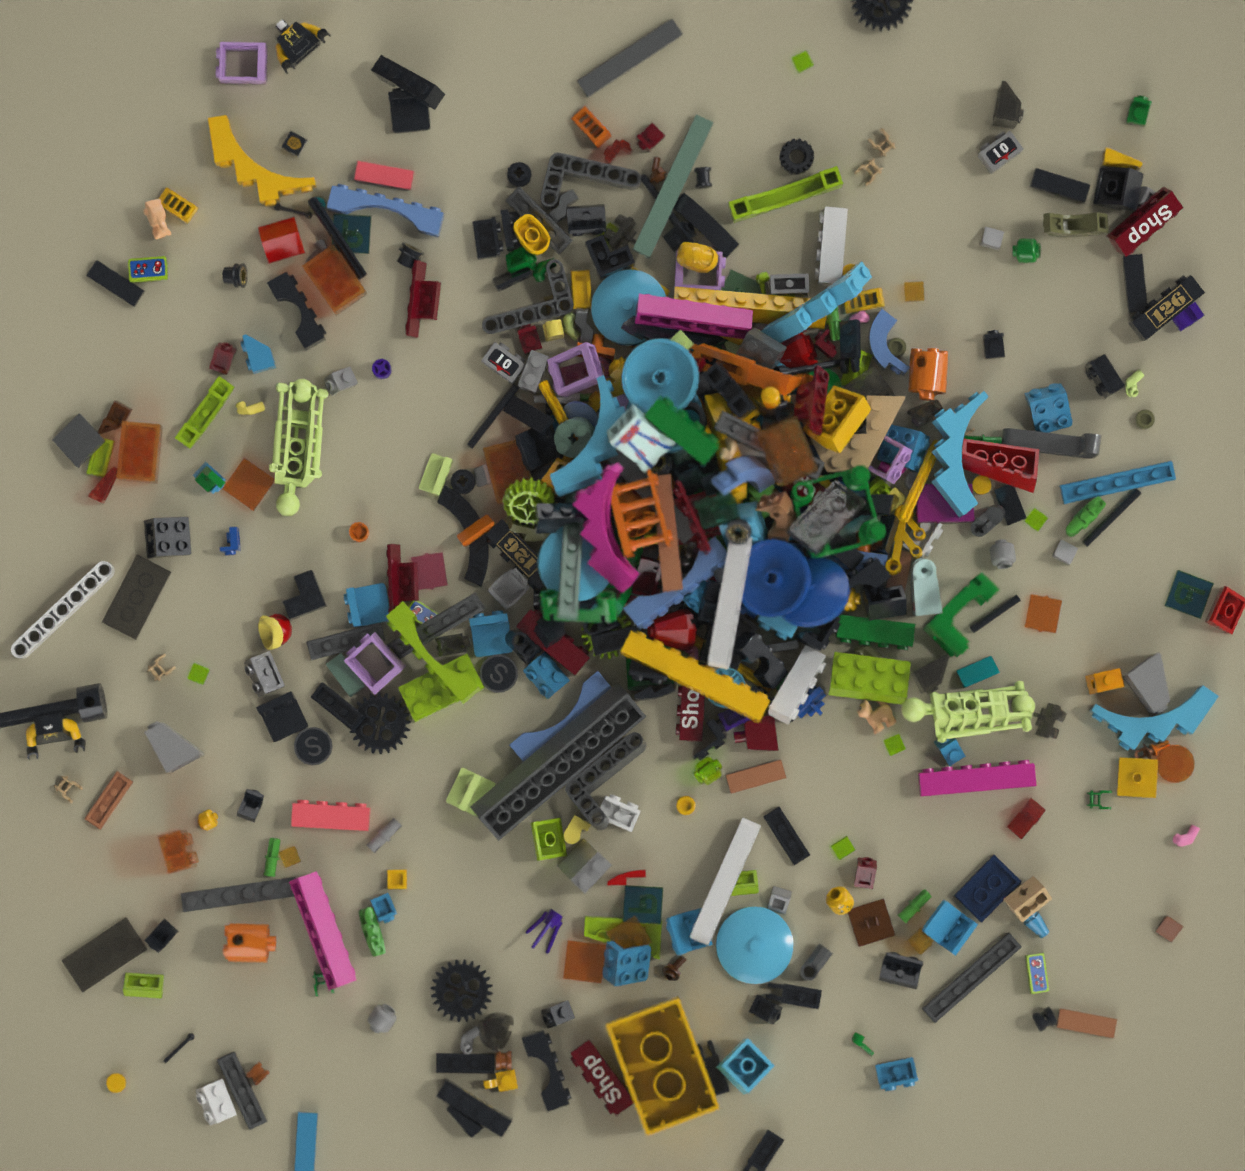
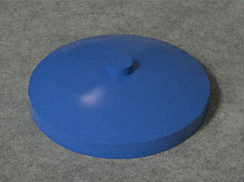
[742,539,810,617]
[781,558,850,627]

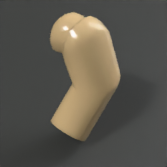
[719,437,738,460]

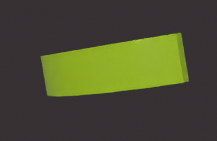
[175,376,235,449]

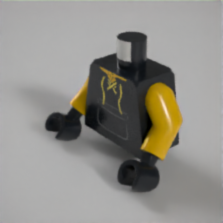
[275,19,331,74]
[26,714,86,760]

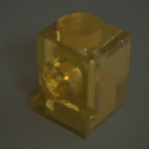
[907,927,934,955]

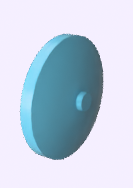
[591,270,666,346]
[622,339,699,414]
[537,527,609,601]
[716,907,793,984]

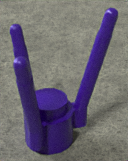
[526,909,563,954]

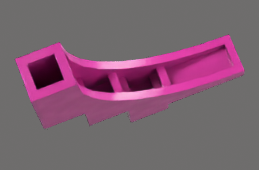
[573,463,640,593]

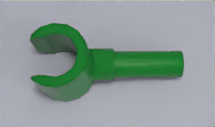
[852,1032,874,1056]

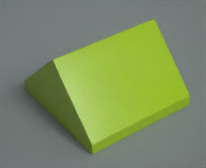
[531,818,567,861]

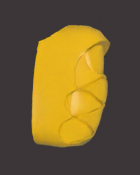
[513,214,550,255]
[676,242,718,273]

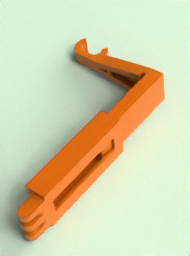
[688,343,813,396]

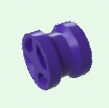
[372,359,392,379]

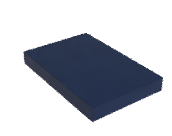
[954,855,1022,923]

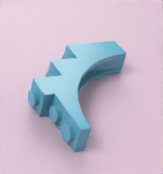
[761,262,872,343]
[550,375,626,497]
[931,391,989,518]
[1089,685,1219,751]

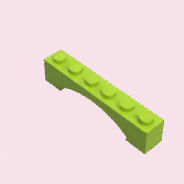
[728,166,843,223]
[386,602,481,705]

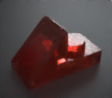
[1007,798,1046,839]

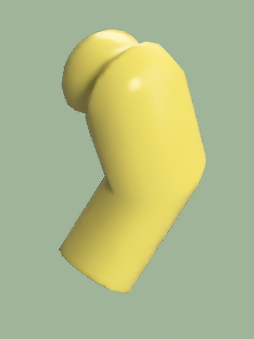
[236,401,265,415]

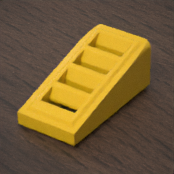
[1102,147,1143,170]
[159,187,198,224]
[844,288,885,314]

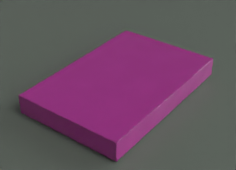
[916,484,975,523]

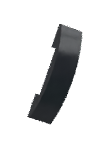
[673,193,739,258]

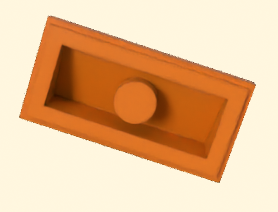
[457,514,495,547]

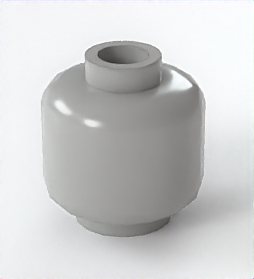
[990,539,1016,569]
[368,1004,396,1033]

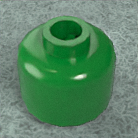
[1012,238,1041,263]

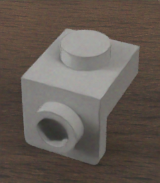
[324,367,358,396]

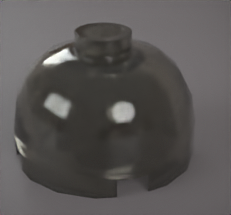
[478,1012,514,1052]

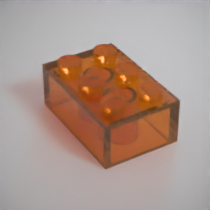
[302,245,367,316]
[755,416,818,486]
[117,421,163,484]
[483,440,530,505]
[158,830,199,874]

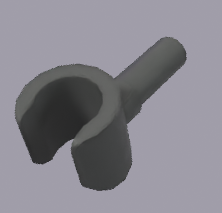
[306,239,327,264]

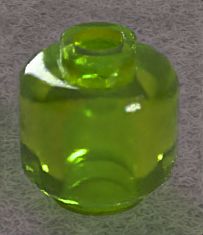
[693,757,723,785]

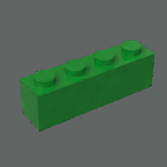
[644,395,721,465]
[836,615,916,651]

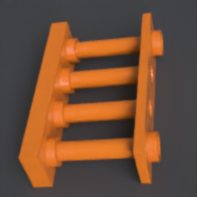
[611,469,674,558]

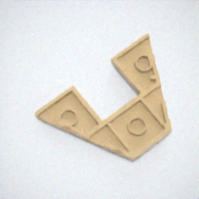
[790,395,905,473]

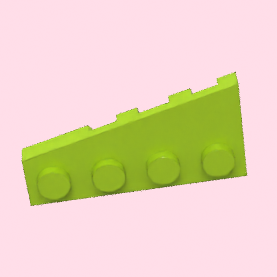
[584,916,662,960]

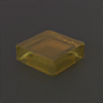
[904,281,924,302]

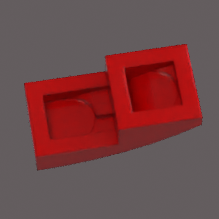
[607,869,646,886]

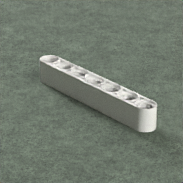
[708,537,752,669]
[11,561,115,659]
[690,818,761,945]

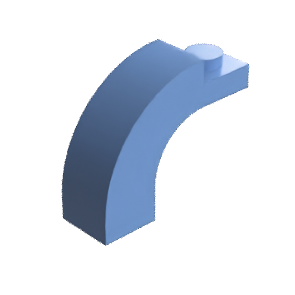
[868,309,910,376]
[711,456,775,495]

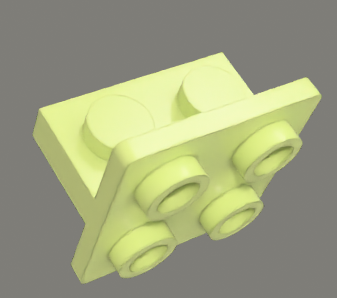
[446,768,496,817]

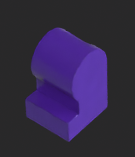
[1172,302,1205,332]

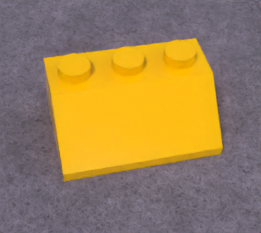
[803,386,871,453]

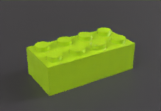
[828,652,911,705]
[398,653,485,722]

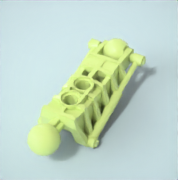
[269,379,329,517]
[901,681,1035,743]

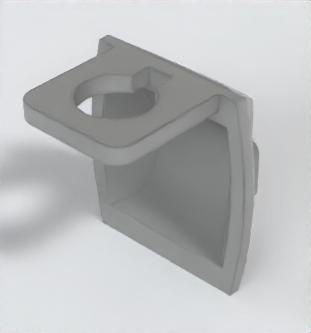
[488,568,529,609]

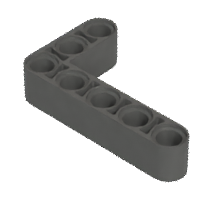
[541,153,641,209]
[482,259,573,334]
[1002,428,1101,459]
[565,732,646,830]

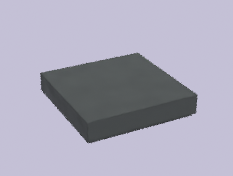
[52,413,105,468]

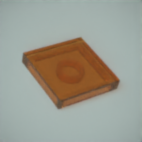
[222,458,275,511]
[563,940,606,983]

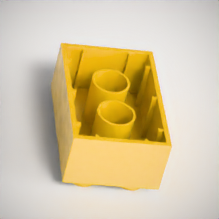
[606,996,720,1136]

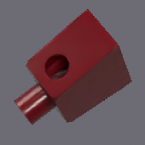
[733,715,779,751]

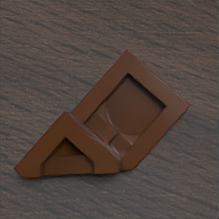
[97,401,133,434]

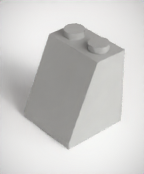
[1123,652,1170,714]
[145,721,204,773]
[558,839,612,893]

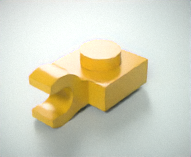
[483,1069,518,1092]

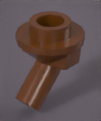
[650,157,667,184]
[662,955,687,981]

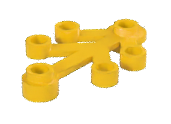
[877,505,926,575]

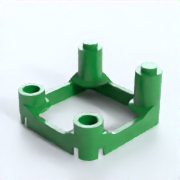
[790,465,886,559]
[540,549,633,622]
[923,572,1000,658]

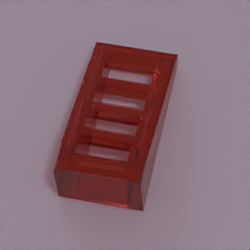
[88,466,120,504]

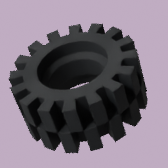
[779,138,814,175]

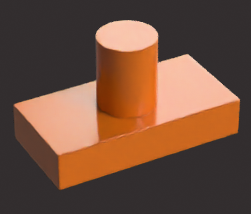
[577,334,615,363]

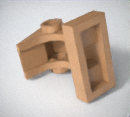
[756,492,797,542]

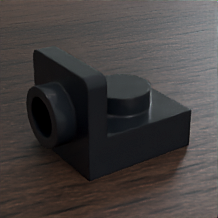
[983,330,1005,360]
[748,995,783,1024]

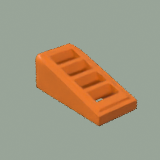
[571,106,612,148]

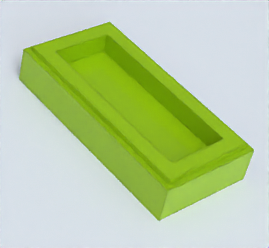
[86,438,115,478]

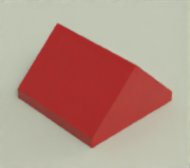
[258,217,305,264]
[1205,586,1245,634]

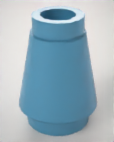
[1024,912,1050,938]

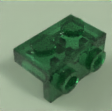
[694,492,740,530]

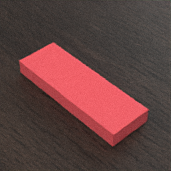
[354,161,414,190]

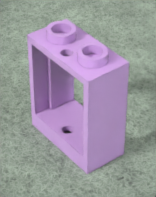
[216,42,267,84]
[675,250,726,290]
[547,342,604,398]
[868,436,913,484]
[344,632,406,694]

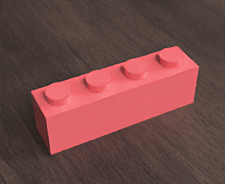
[291,800,371,831]

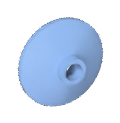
[563,401,598,427]

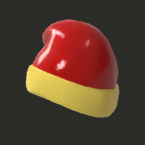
[258,613,292,650]

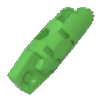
[1066,496,1106,537]
[358,907,386,957]

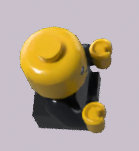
[759,387,791,422]

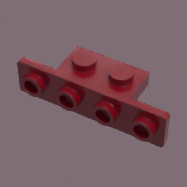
[405,260,441,338]
[793,365,829,436]
[673,480,719,555]
[386,544,419,613]
[632,556,662,596]

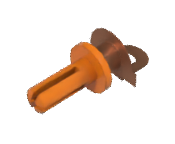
[1134,740,1170,759]

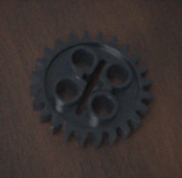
[851,0,913,32]
[350,692,411,755]
[430,959,493,1022]

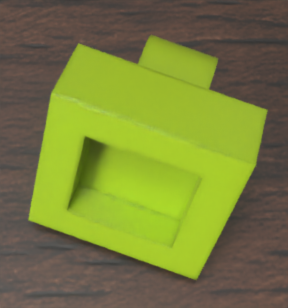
[869,476,892,495]

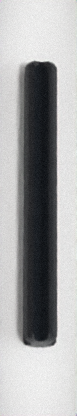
[308,196,367,280]

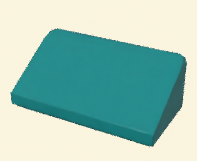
[956,656,1000,688]

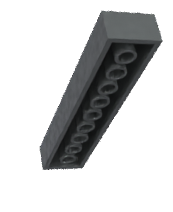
[470,683,646,841]

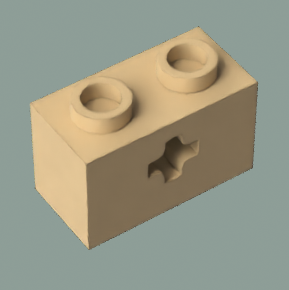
[1003,876,1052,922]

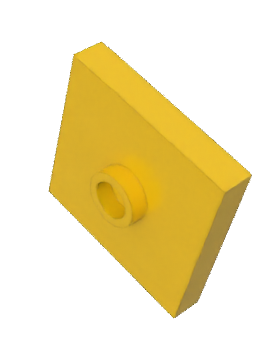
[1117,757,1158,798]

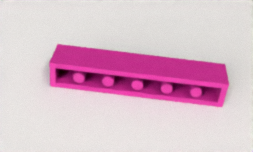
[635,294,753,339]
[918,760,1037,796]
[289,871,357,990]

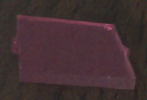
[411,552,448,590]

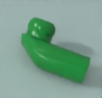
[533,258,557,282]

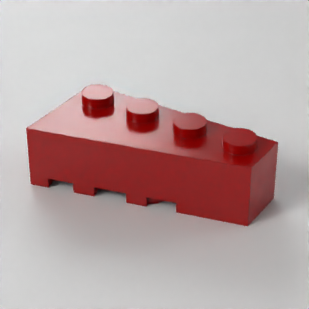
[962,439,1039,493]

